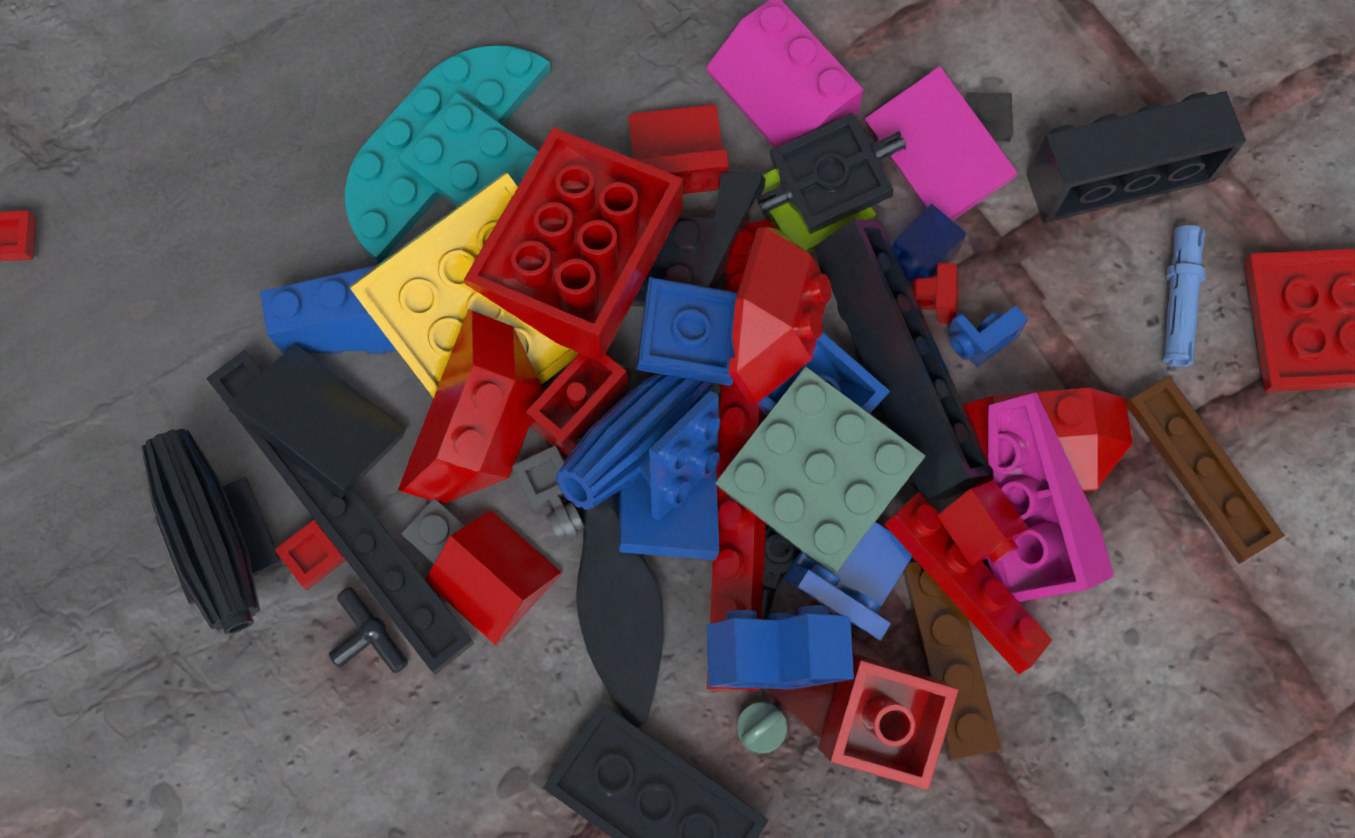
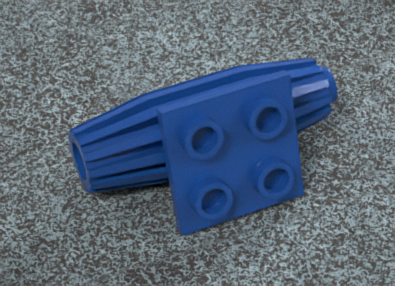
[556,373,720,521]

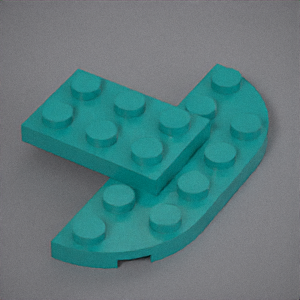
[345,46,552,264]

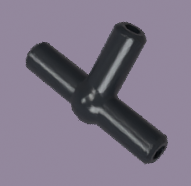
[329,587,408,673]

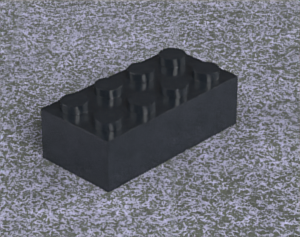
[1026,91,1246,224]

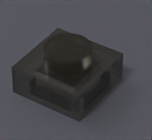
[964,92,1014,142]

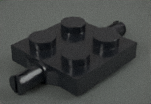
[756,113,907,235]

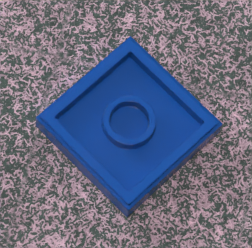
[636,277,737,386]
[618,469,719,560]

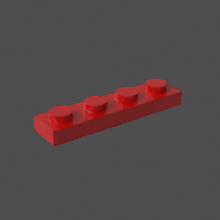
[884,492,1052,675]

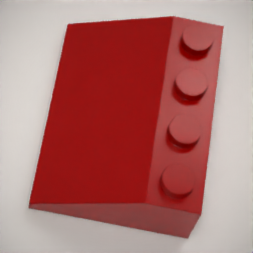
[464,127,683,362]

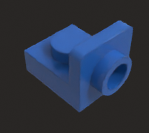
[947,306,1028,368]

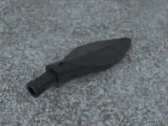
[574,438,664,728]

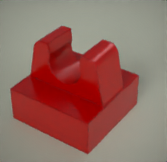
[913,263,959,324]

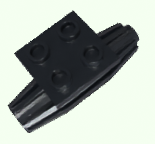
[141,429,282,634]

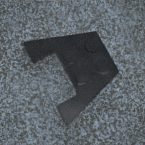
[631,172,766,307]

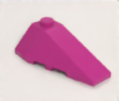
[988,392,1114,602]

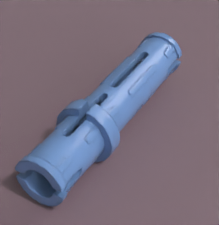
[1162,225,1206,367]

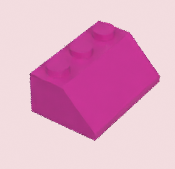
[706,0,864,149]

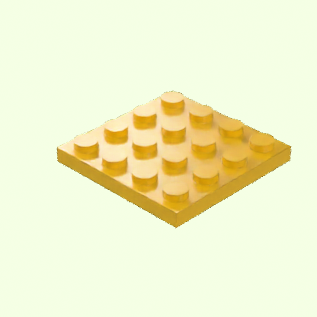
[349,173,579,398]

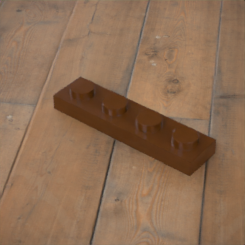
[1126,376,1285,564]
[903,561,1001,761]

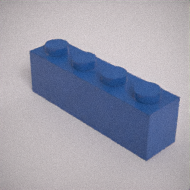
[260,265,397,354]

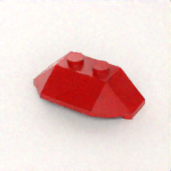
[728,227,832,404]
[398,309,544,505]
[963,388,1133,492]

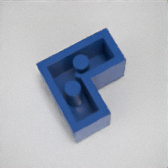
[706,606,854,689]

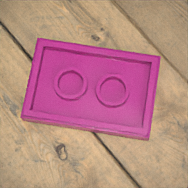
[865,66,1018,229]

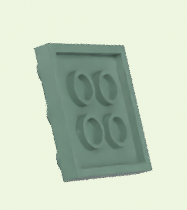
[715,367,925,575]

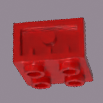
[628,105,729,194]

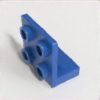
[783,522,912,641]

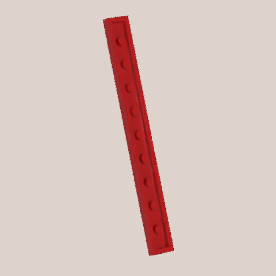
[707,219,776,692]

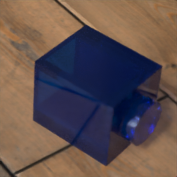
[892,203,967,281]

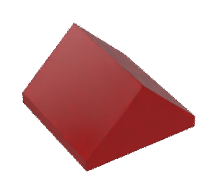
[425,510,562,646]

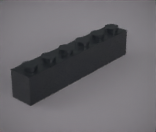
[813,219,993,501]

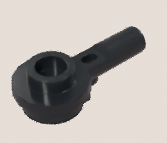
[762,528,801,620]

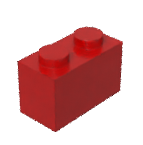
[526,353,629,457]

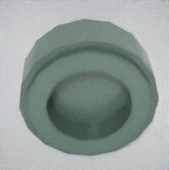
[737,702,787,754]

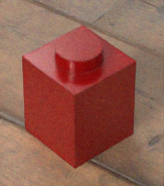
[937,480,1029,565]

